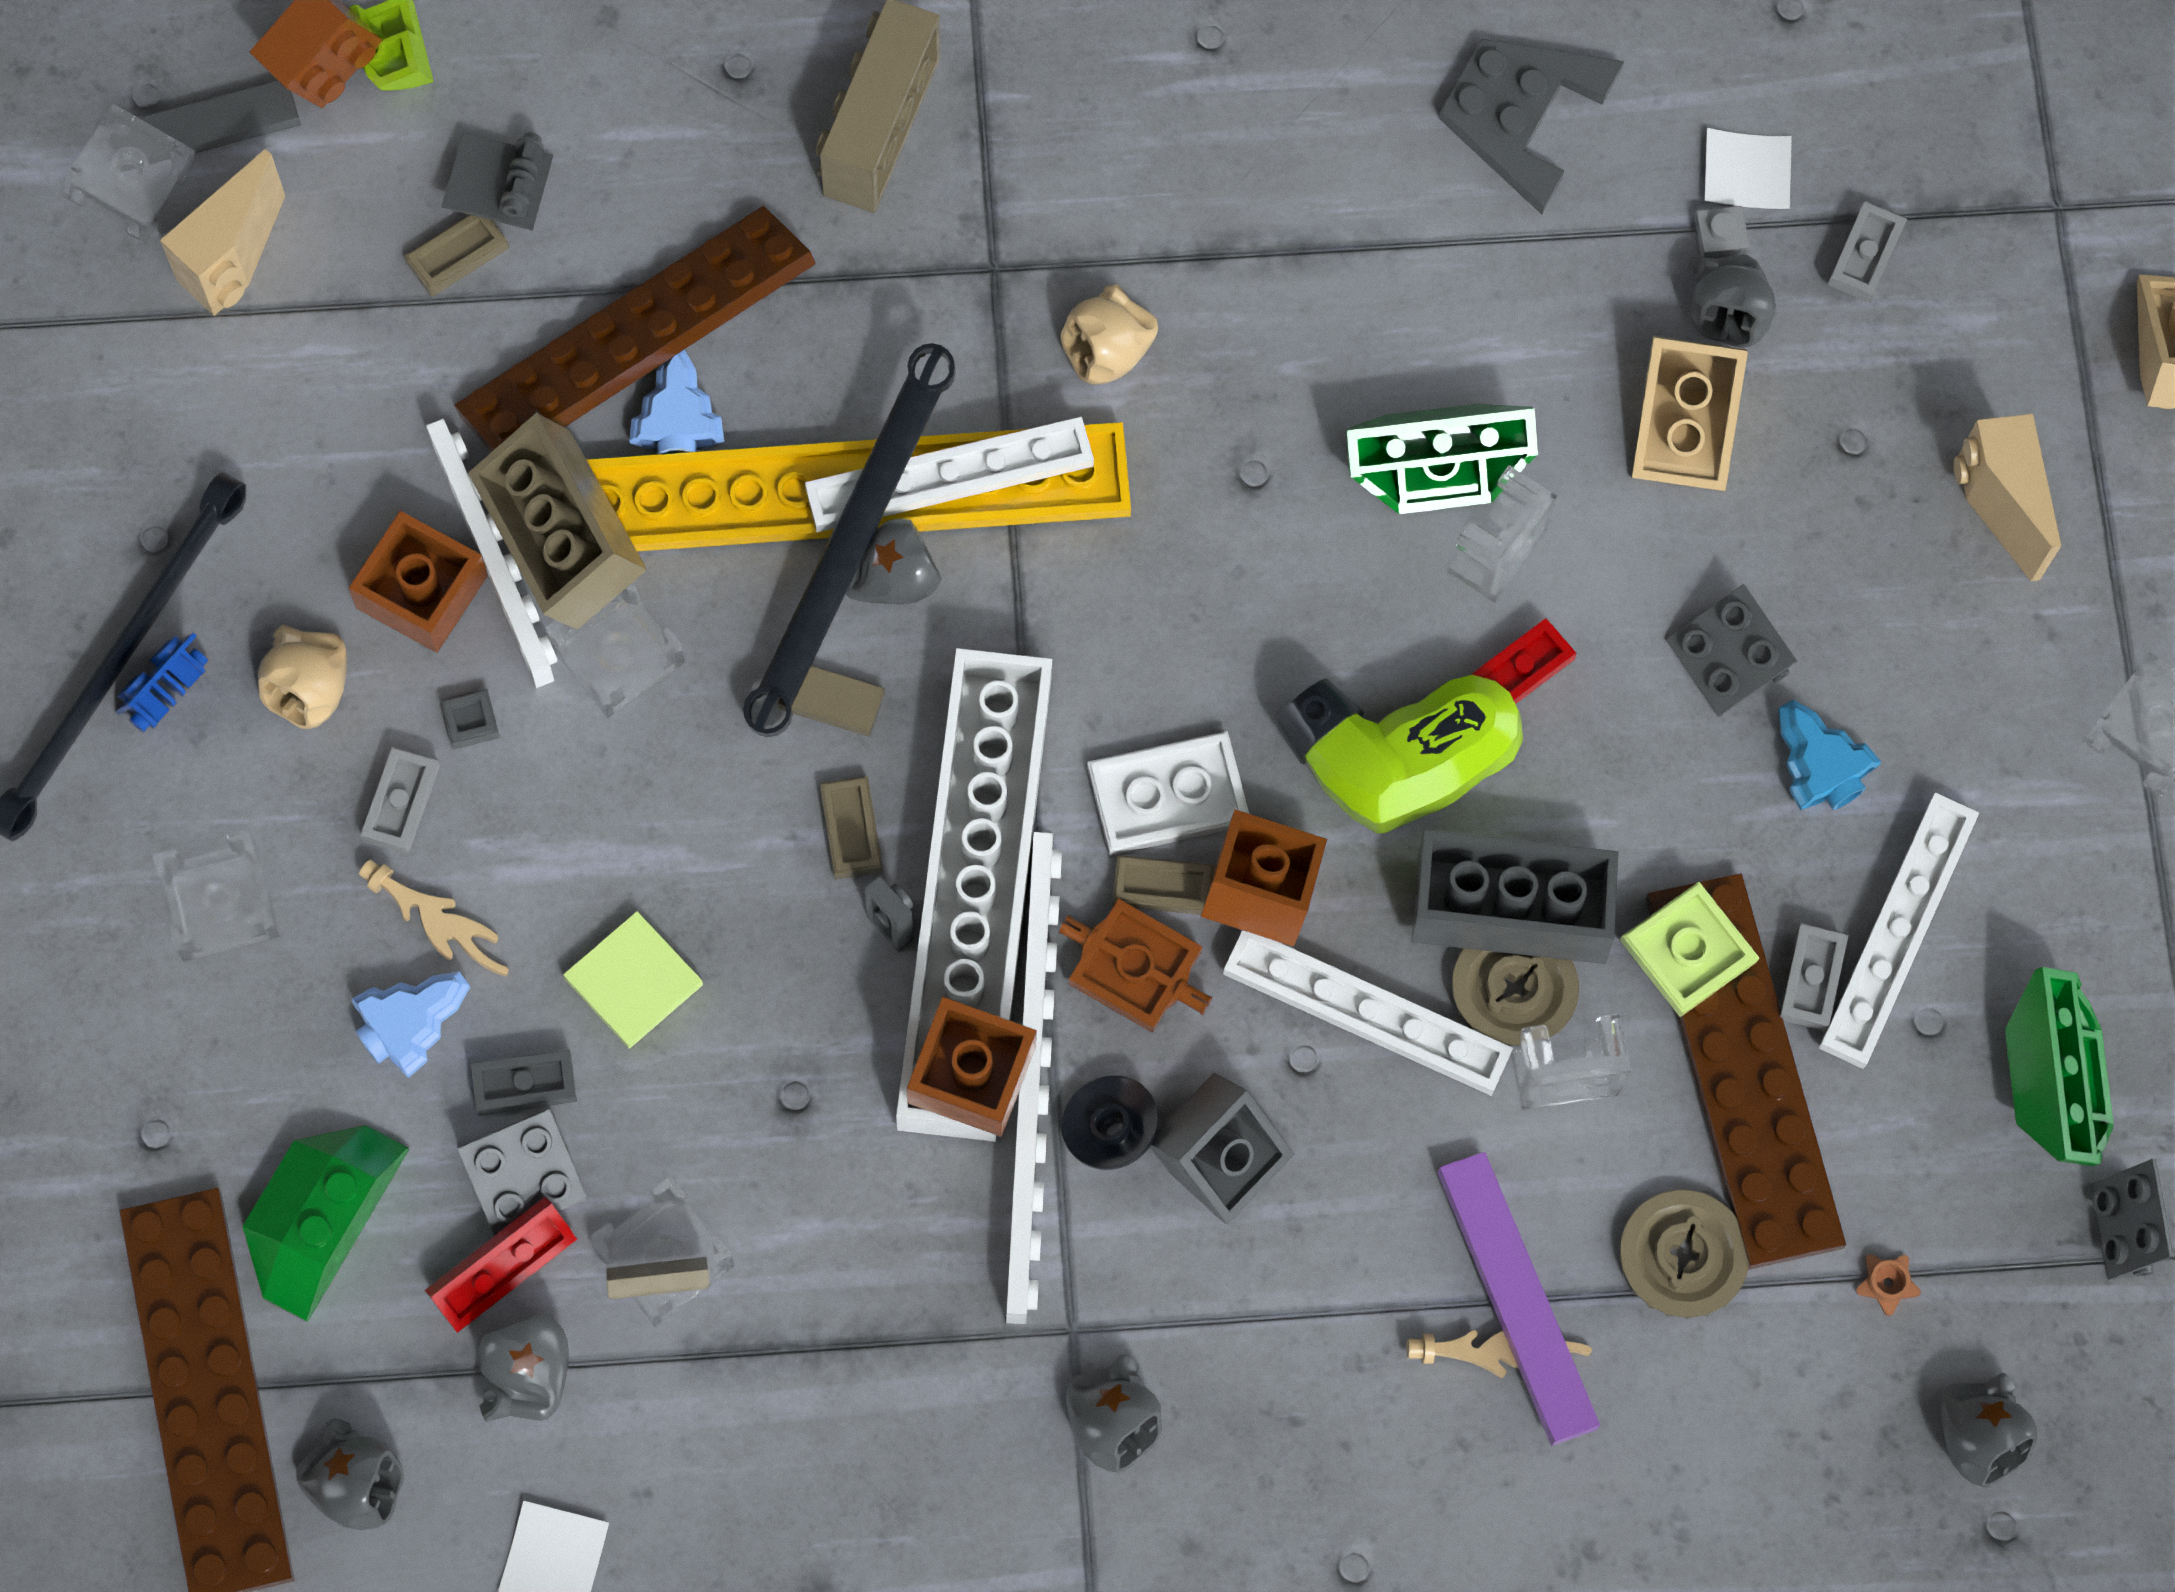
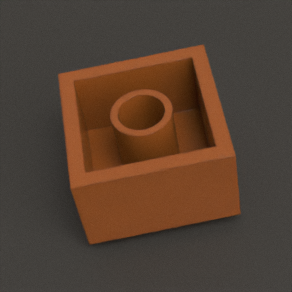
[249,0,383,109]
[348,510,488,653]
[1201,809,1327,947]
[907,996,1037,1137]

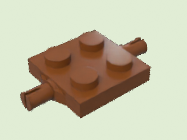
[1058,898,1213,1033]

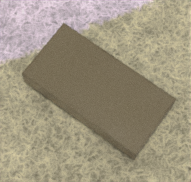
[404,215,509,297]
[778,666,885,737]
[820,776,883,880]
[1112,855,1214,915]
[606,1257,710,1299]

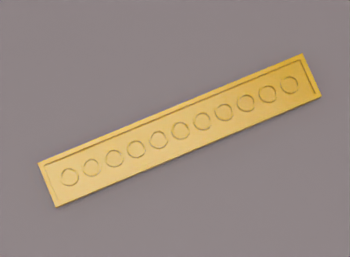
[586,422,1131,552]

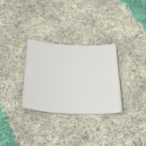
[1705,128,1792,209]
[498,1501,609,1592]

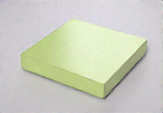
[1620,882,1759,1017]
[563,911,703,1049]

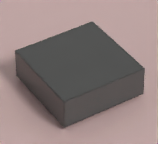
[440,689,500,750]

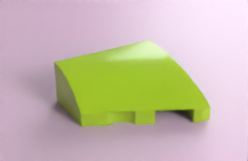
[349,0,434,91]

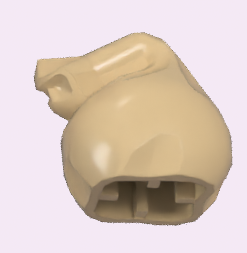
[1061,284,1158,385]
[258,624,347,729]

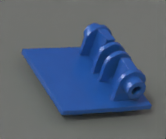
[115,633,208,732]

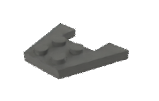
[1439,39,1624,215]

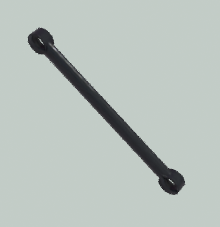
[743,343,956,737]
[0,472,246,842]

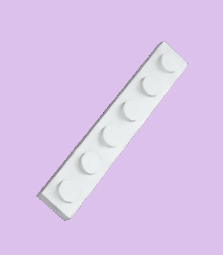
[805,417,1094,532]
[426,419,558,688]
[1819,792,1979,1069]
[1223,930,1513,1096]

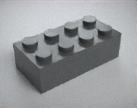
[1411,830,1619,964]

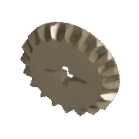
[1452,948,1579,1049]
[1619,1190,1749,1319]

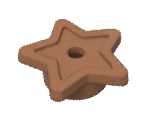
[1856,1254,1921,1316]

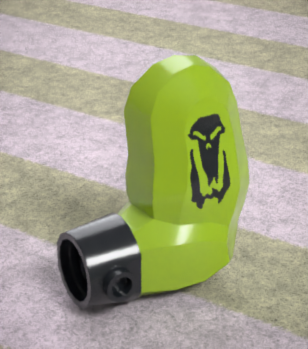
[1275,675,1523,834]

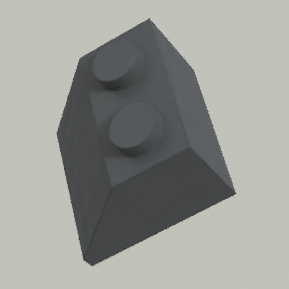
[1150,1073,1294,1224]

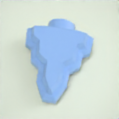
[629,349,724,455]
[352,971,470,1078]

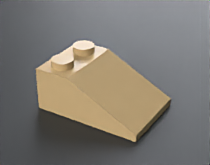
[160,149,285,316]
[2137,274,2175,409]
[1632,336,1748,491]
[1954,414,2061,581]

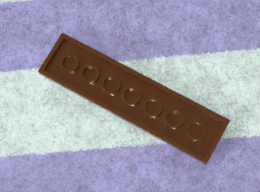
[454,205,816,452]
[1646,873,1846,1270]
[119,1188,295,1592]

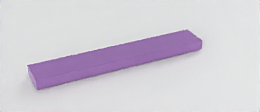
[1437,1152,1600,1446]

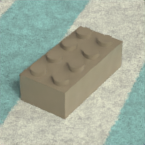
[816,0,940,213]
[468,413,647,630]

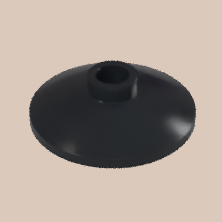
[1061,1076,1159,1170]

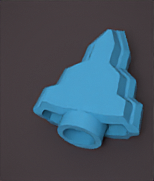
[1778,699,1881,810]

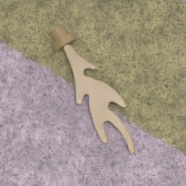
[359,859,508,976]
[1406,1330,1592,1378]

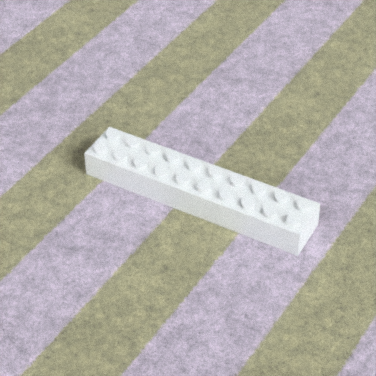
[896,648,1053,1142]

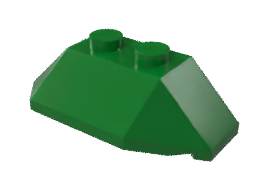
[1346,404,1538,514]
[2005,967,2114,1166]
[242,1125,409,1323]

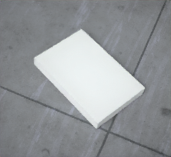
[1087,731,1249,856]

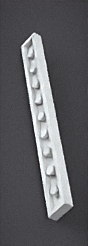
[1006,832,1062,1324]

